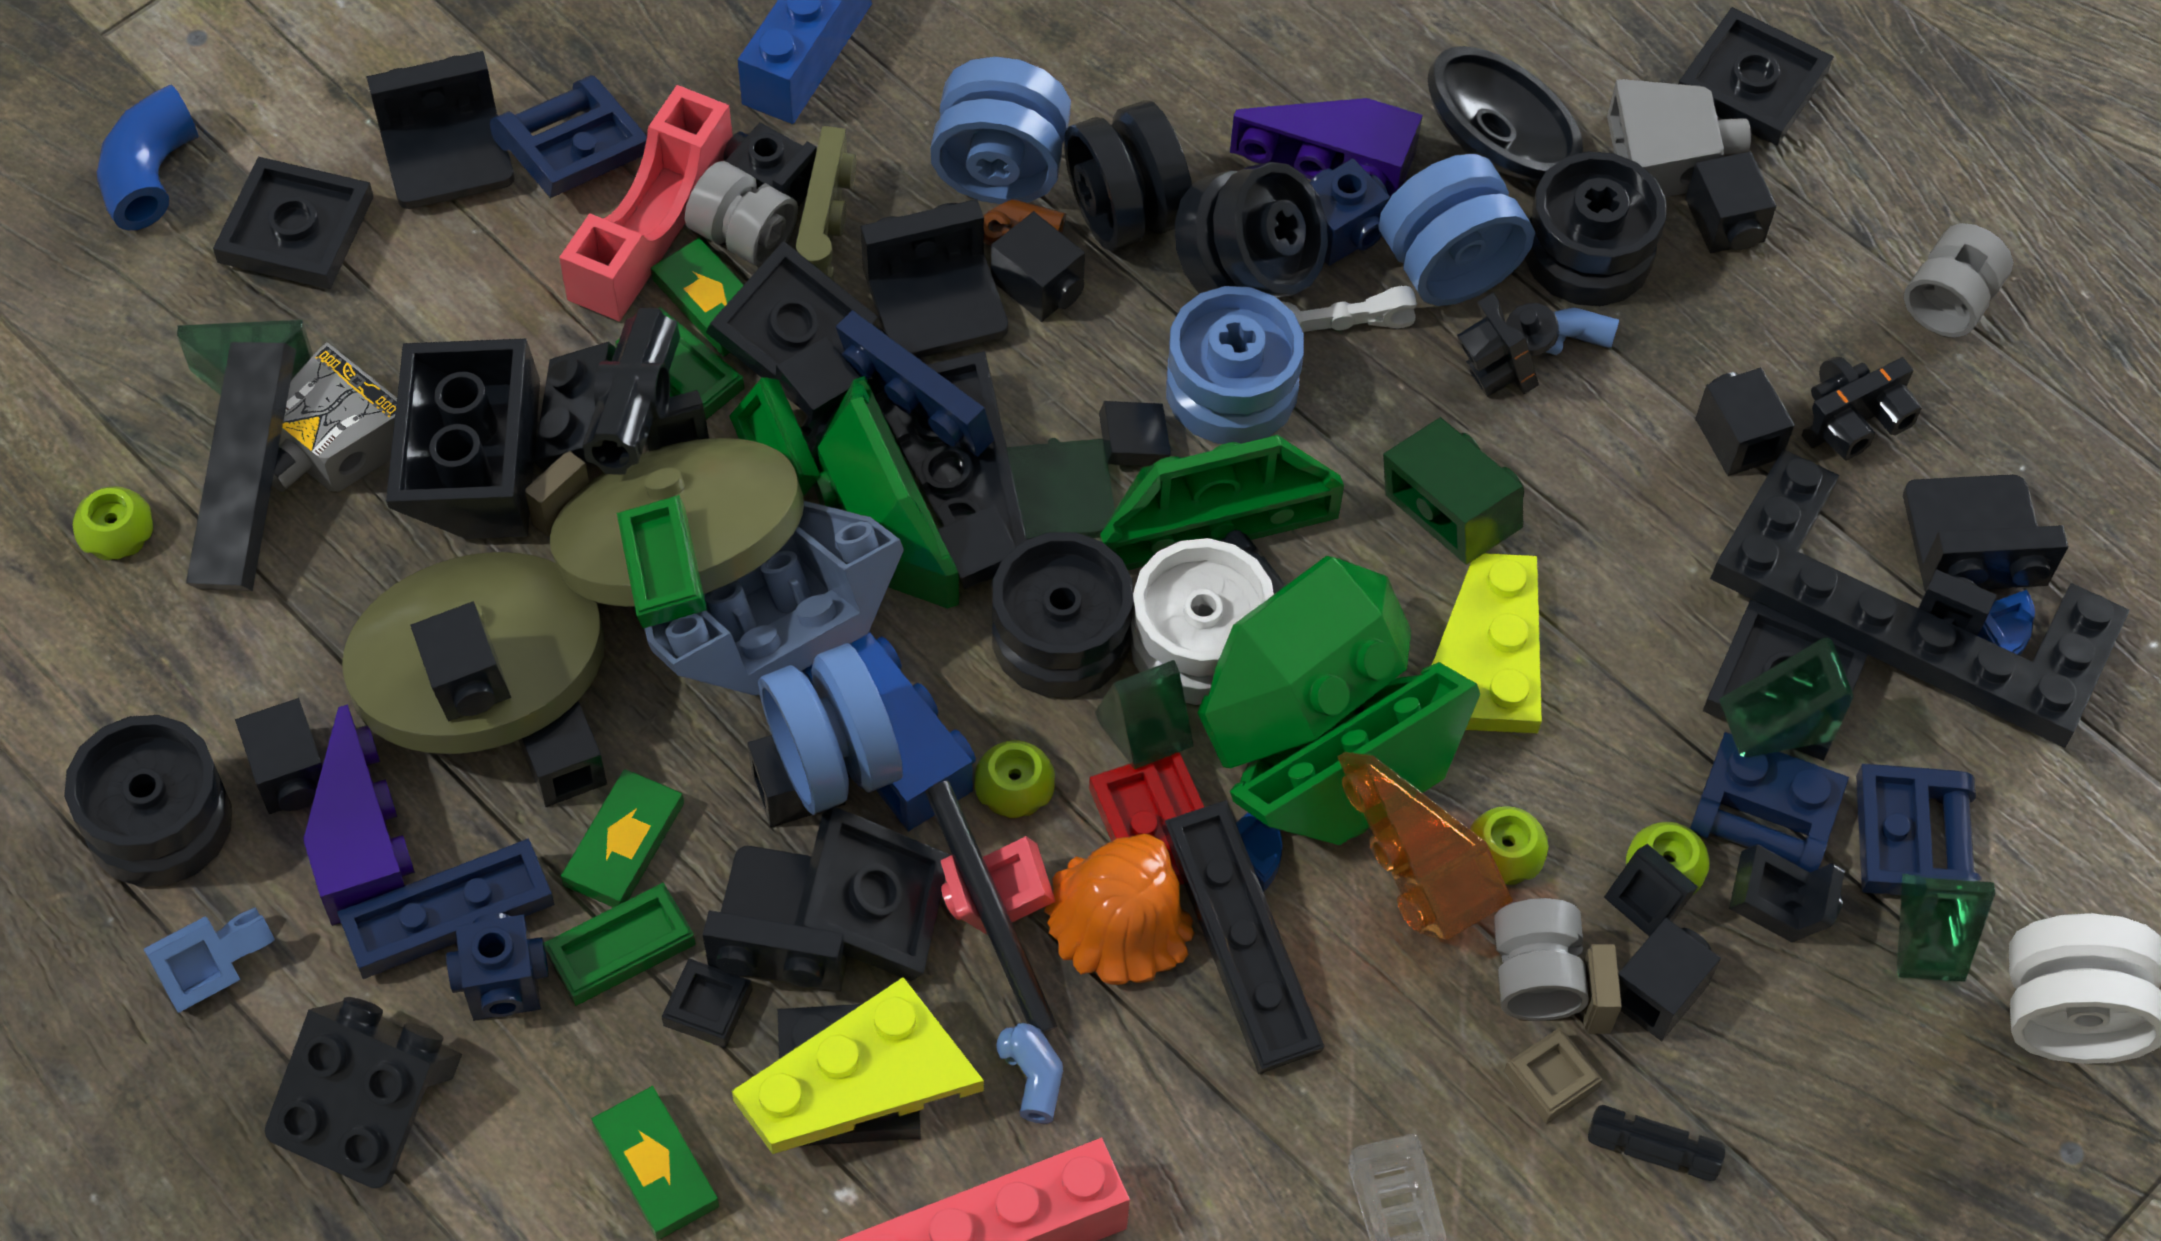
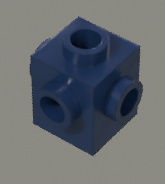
[1310,158,1390,266]
[446,913,549,1021]

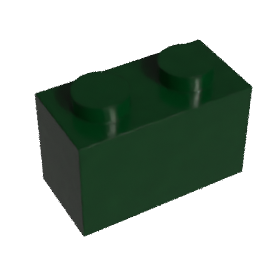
[1383,417,1524,565]

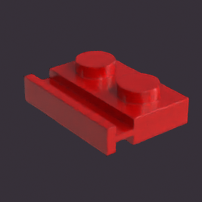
[1089,748,1204,885]

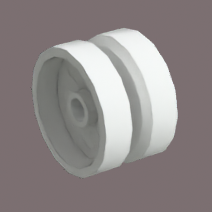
[1130,538,1274,705]
[2009,913,2161,1064]

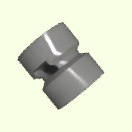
[685,161,798,268]
[1904,223,2013,337]
[1494,898,1589,1021]

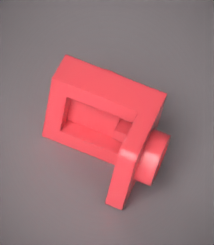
[941,836,1056,935]

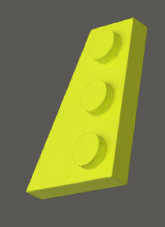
[1432,553,1542,734]
[732,977,984,1154]

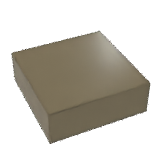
[525,451,589,536]
[1582,944,1622,1034]
[1504,1027,1603,1124]

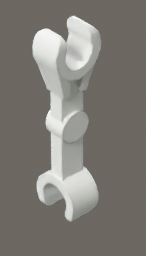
[1282,286,1417,332]

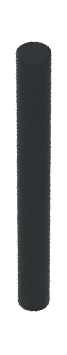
[925,781,1058,1034]

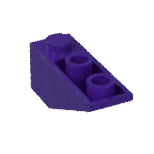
[1230,98,1423,198]
[303,704,415,926]

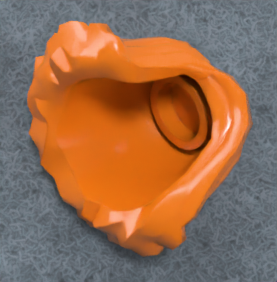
[1044,834,1195,985]

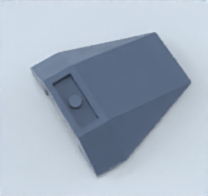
[645,501,904,696]

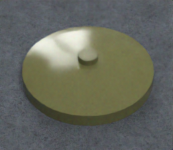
[550,438,804,606]
[342,552,605,754]

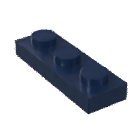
[835,310,994,457]
[337,838,555,979]

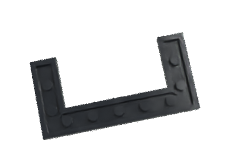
[1710,449,2130,748]

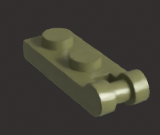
[796,126,856,281]

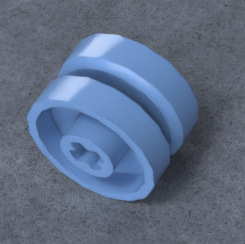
[930,57,1071,204]
[1378,154,1535,306]
[1166,286,1304,444]
[758,643,903,815]

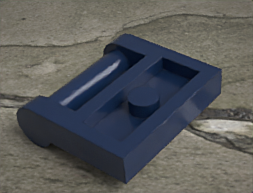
[490,75,647,198]
[1690,732,1849,872]
[1856,763,1983,905]

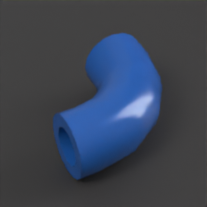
[97,85,199,231]

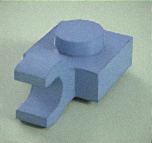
[143,907,275,1013]

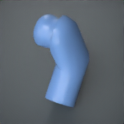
[1546,308,1619,355]
[996,1023,1063,1124]

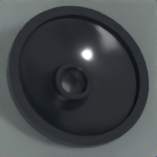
[1428,46,1583,181]

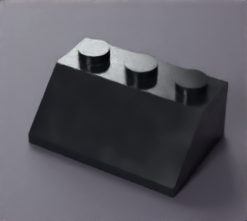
[386,338,541,539]

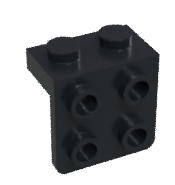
[366,51,515,209]
[860,199,1008,358]
[1903,474,2069,592]
[703,846,849,991]
[265,997,462,1189]

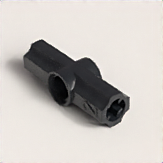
[582,308,680,475]

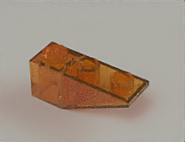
[1337,752,1513,940]

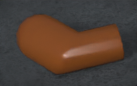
[983,199,1066,246]

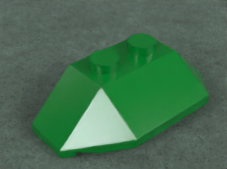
[813,376,959,609]
[1100,435,1344,570]
[1197,556,1411,769]
[1230,662,1480,845]

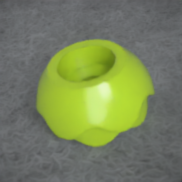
[73,486,153,560]
[975,740,1055,818]
[1465,806,1549,885]
[1626,822,1710,895]

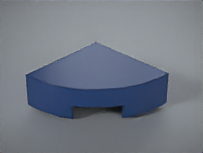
[1978,590,2035,656]
[1236,813,1282,892]

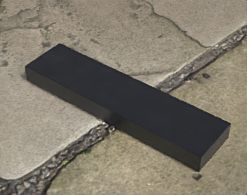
[186,342,296,591]
[1162,800,1324,1074]

